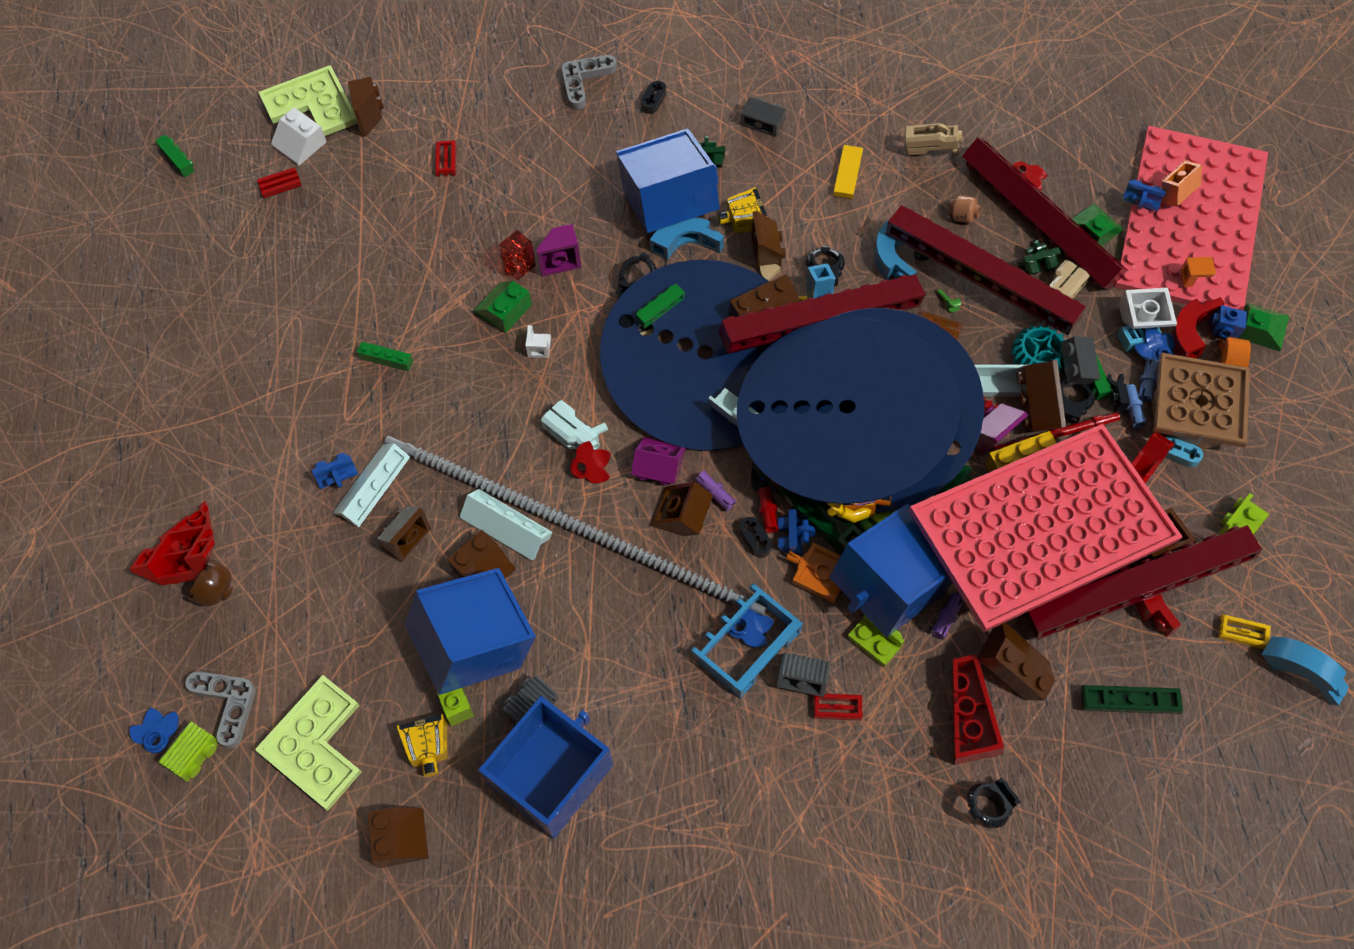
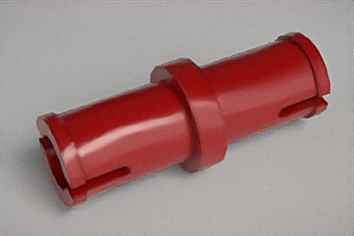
[758,487,779,533]

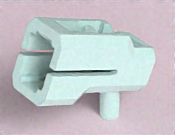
[541,400,608,450]

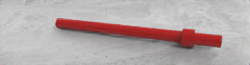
[993,412,1120,451]

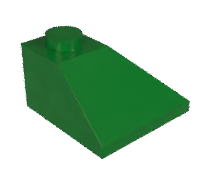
[1072,203,1123,246]
[1238,303,1289,351]

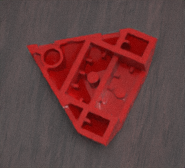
[129,501,215,585]

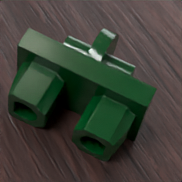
[698,136,725,168]
[1017,240,1061,276]

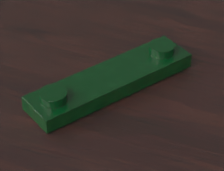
[1081,685,1183,714]

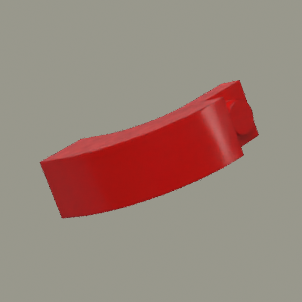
[1171,297,1225,359]
[1131,432,1175,484]
[1136,556,1181,637]

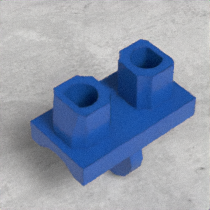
[1122,179,1166,211]
[312,452,358,489]
[778,509,815,556]

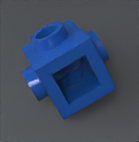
[1209,305,1247,338]

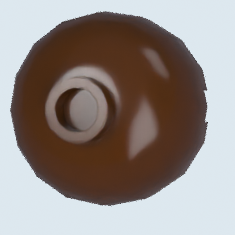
[188,559,233,606]

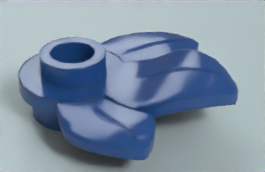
[1134,328,1175,361]
[728,608,774,647]
[130,708,179,754]

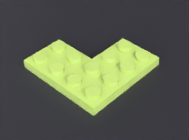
[259,65,358,136]
[255,675,361,811]

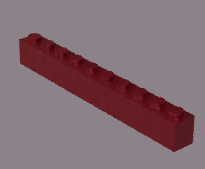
[962,137,1128,289]
[885,205,1086,335]
[718,274,926,354]
[1024,525,1262,640]

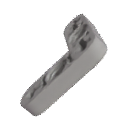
[562,55,617,110]
[185,671,256,749]

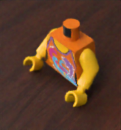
[827,496,891,523]

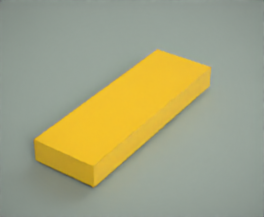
[833,145,863,199]

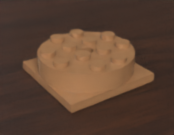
[1151,353,1250,449]

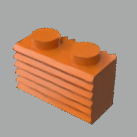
[1162,160,1203,207]

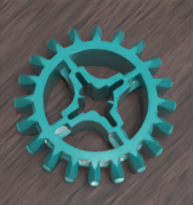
[1011,324,1067,373]

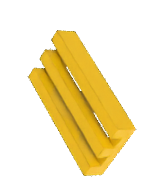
[1218,614,1271,650]

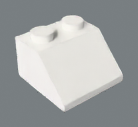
[271,108,327,166]
[1119,288,1177,329]

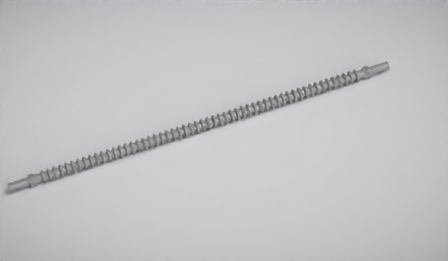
[385,436,767,616]

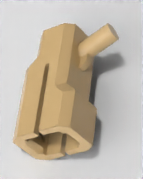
[906,123,963,156]
[1049,260,1089,299]

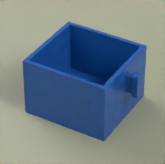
[616,128,720,233]
[829,503,953,637]
[404,568,536,695]
[479,696,613,839]

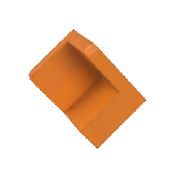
[1180,257,1216,287]

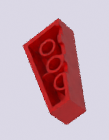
[952,654,1005,765]

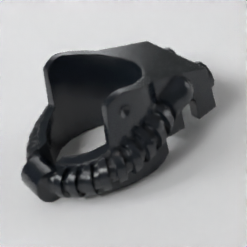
[805,246,845,287]
[616,253,657,299]
[1060,379,1095,424]
[967,778,1021,829]

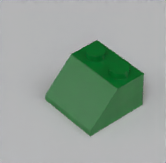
[473,281,532,333]

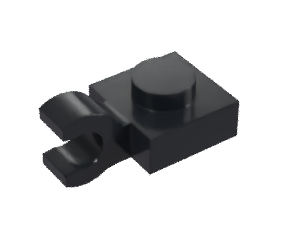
[1107,374,1130,414]

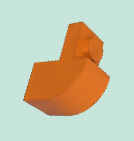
[1218,337,1251,367]

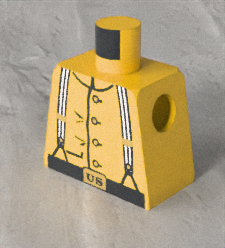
[717,187,768,233]
[397,714,448,777]

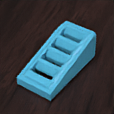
[1116,325,1164,352]

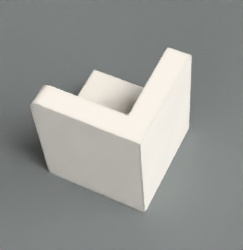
[526,325,551,358]

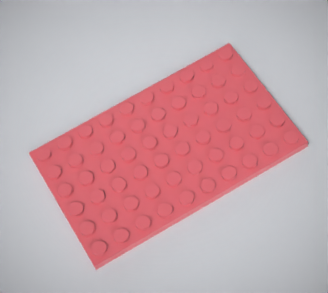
[1115,125,1268,311]
[908,424,1182,632]

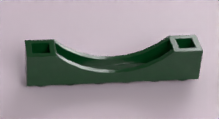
[753,463,863,555]

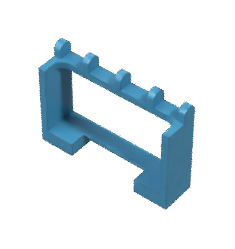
[690,583,803,699]

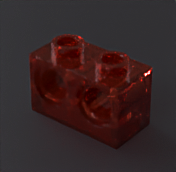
[499,230,536,280]

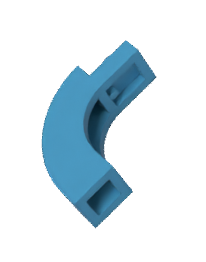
[650,217,724,260]
[874,220,917,280]
[806,263,835,298]
[1262,636,1349,706]

